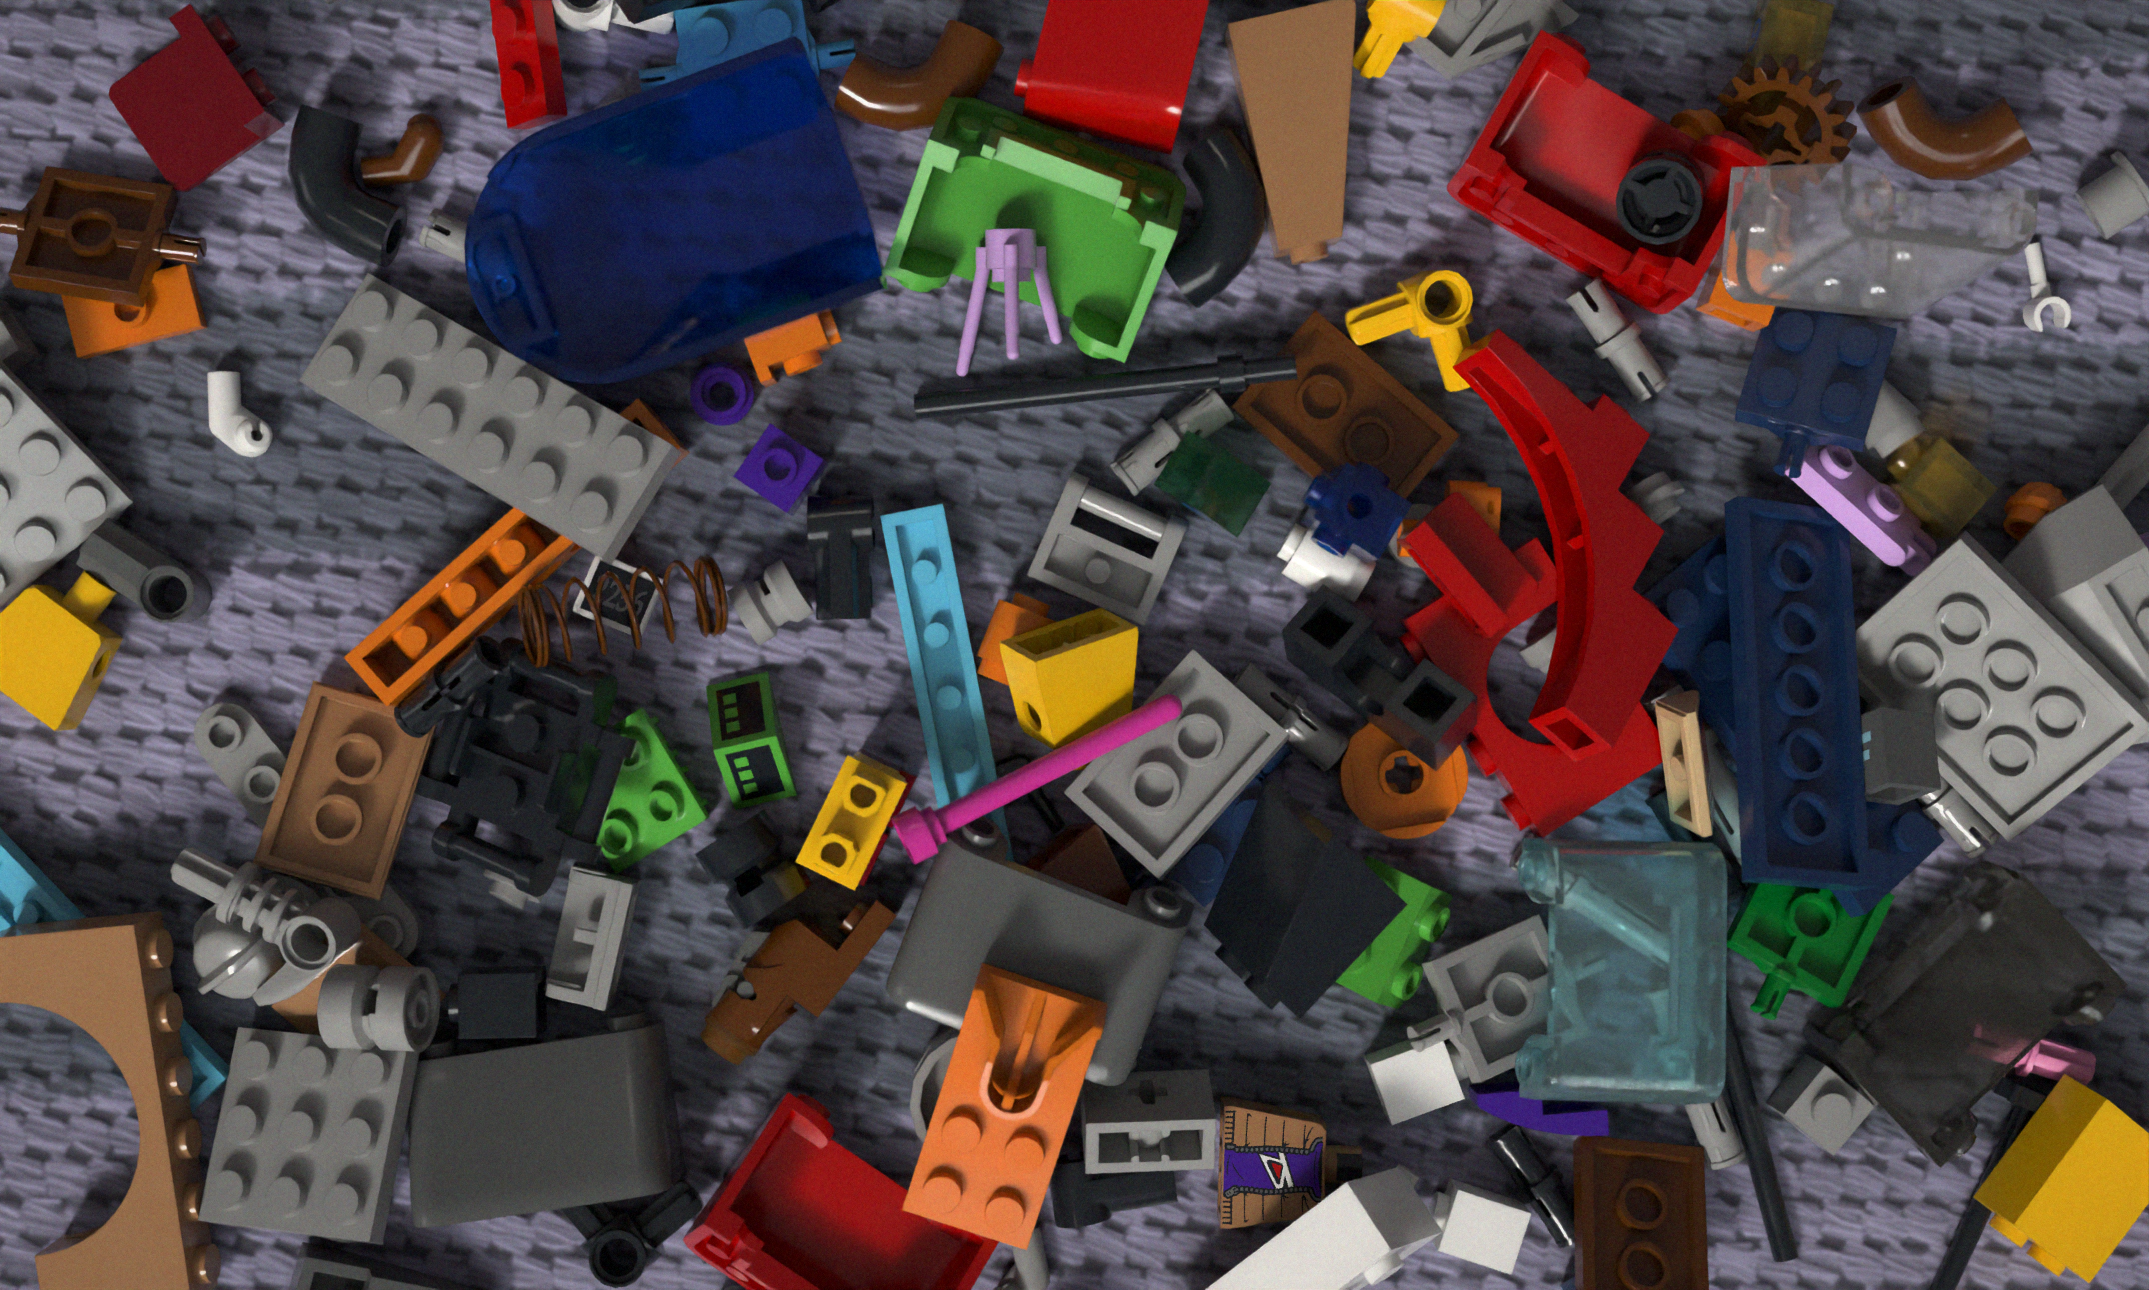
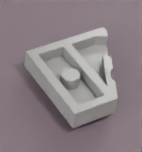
[1404,0,1579,81]

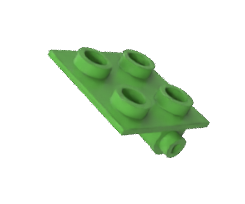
[597,707,710,874]

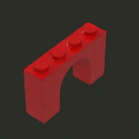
[1398,537,1663,838]

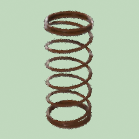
[518,554,728,668]

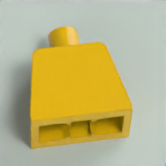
[0,570,123,731]
[999,608,1138,770]

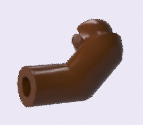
[361,113,445,189]

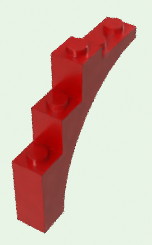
[1452,328,1679,762]

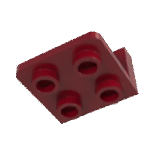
[109,4,285,192]

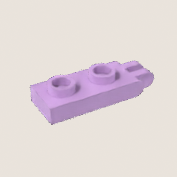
[1785,444,1937,577]

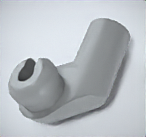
[993,1224,1050,1290]

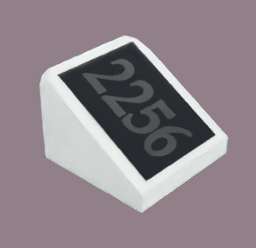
[573,556,664,636]

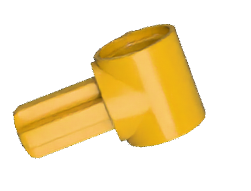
[1353,0,1447,79]
[1345,270,1474,392]

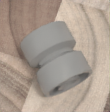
[317,964,440,1052]

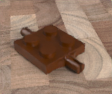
[0,166,207,307]

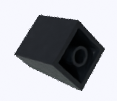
[1204,779,1408,1019]

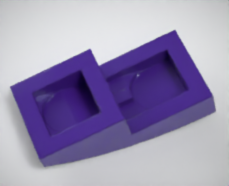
[1468,1080,1609,1136]

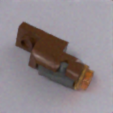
[700,895,900,1065]

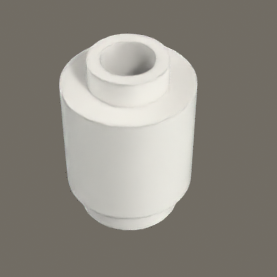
[1276,518,1376,604]

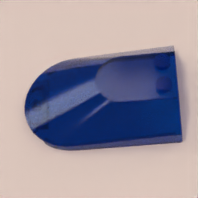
[464,37,889,384]

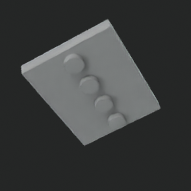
[1855,531,2149,842]

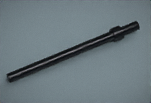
[914,353,1297,419]
[1676,889,1799,1262]

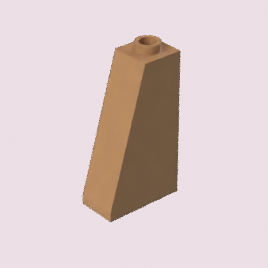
[1224,0,1356,265]

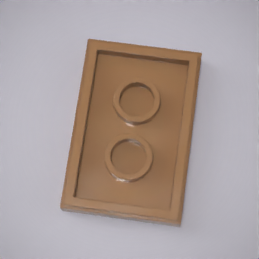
[253,680,439,902]

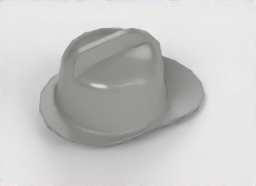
[192,873,326,999]

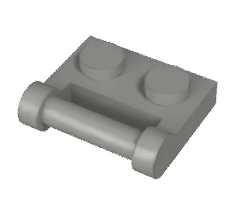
[1027,471,1189,626]

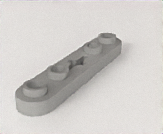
[194,702,423,959]

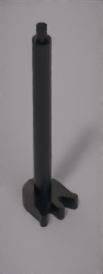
[1930,1070,2048,1290]

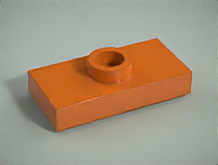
[61,264,207,359]

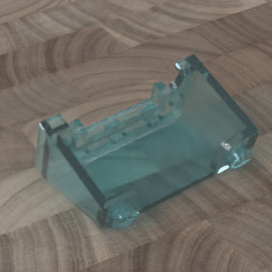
[1515,838,1727,1105]

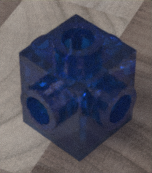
[1301,461,1412,563]

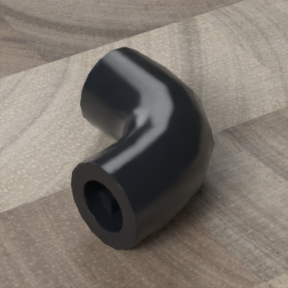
[287,103,407,267]
[1164,130,1266,308]

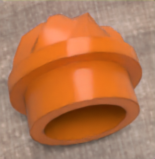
[2003,482,2068,541]

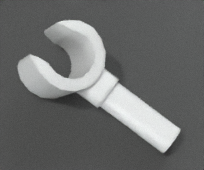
[2023,243,2071,332]

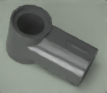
[76,518,212,623]

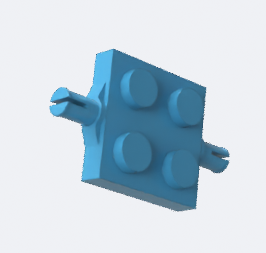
[639,0,856,140]

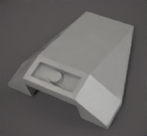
[2000,482,2149,745]

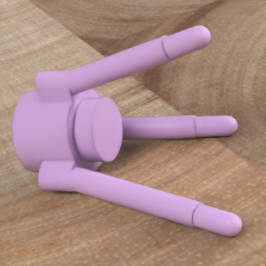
[956,229,1063,377]

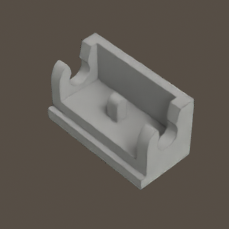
[544,865,641,1011]

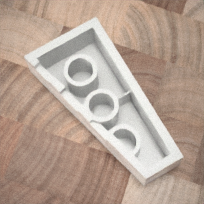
[1205,1167,1443,1290]

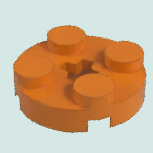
[1338,721,1468,839]

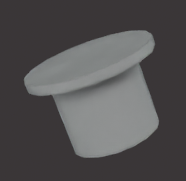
[2075,151,2149,239]

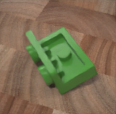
[1335,855,1452,1009]

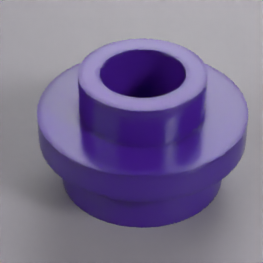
[690,362,755,426]

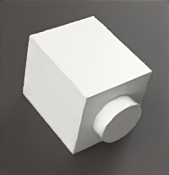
[1364,1031,1468,1125]
[1428,1179,1531,1275]

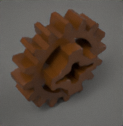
[1715,54,1857,193]

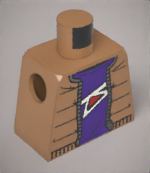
[1217,1096,1363,1229]

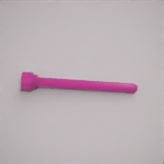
[891,694,1183,865]

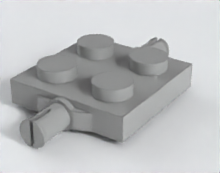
[1407,914,1605,1083]

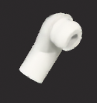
[207,371,273,457]

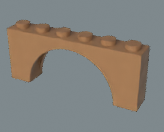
[0,911,221,1290]

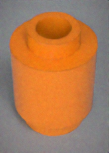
[977,592,1056,686]

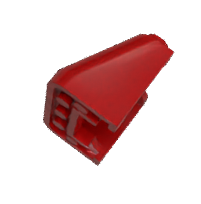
[1014,0,1209,155]
[1447,29,1768,315]
[683,1092,999,1290]

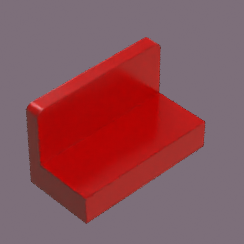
[1397,492,1539,638]

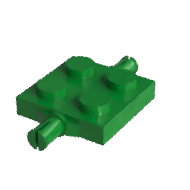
[1722,882,1895,1020]

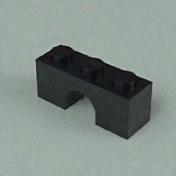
[1282,584,1477,772]

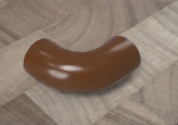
[834,20,1005,132]
[1856,76,2035,181]

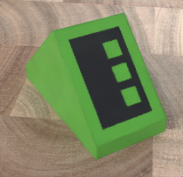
[706,671,797,810]

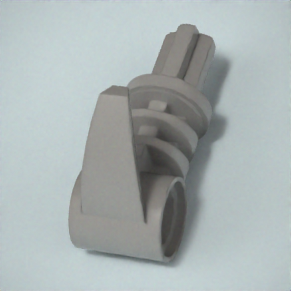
[170,847,361,1006]

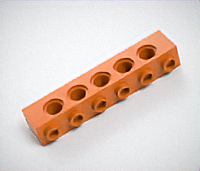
[343,398,690,706]

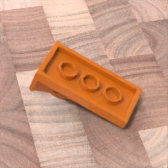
[902,963,1108,1250]

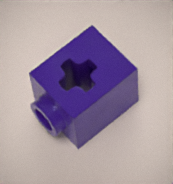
[733,423,829,516]

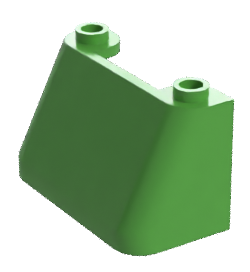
[882,96,1187,363]

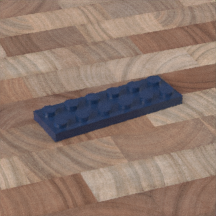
[1724,496,1871,892]
[1640,534,1945,918]

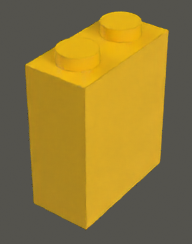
[1973,1074,2149,1283]

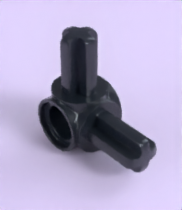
[561,1180,704,1288]

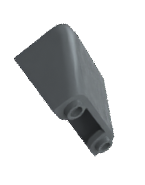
[886,816,1194,1085]
[408,1011,685,1228]

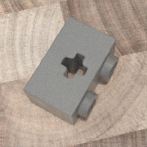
[1081,1069,1216,1174]

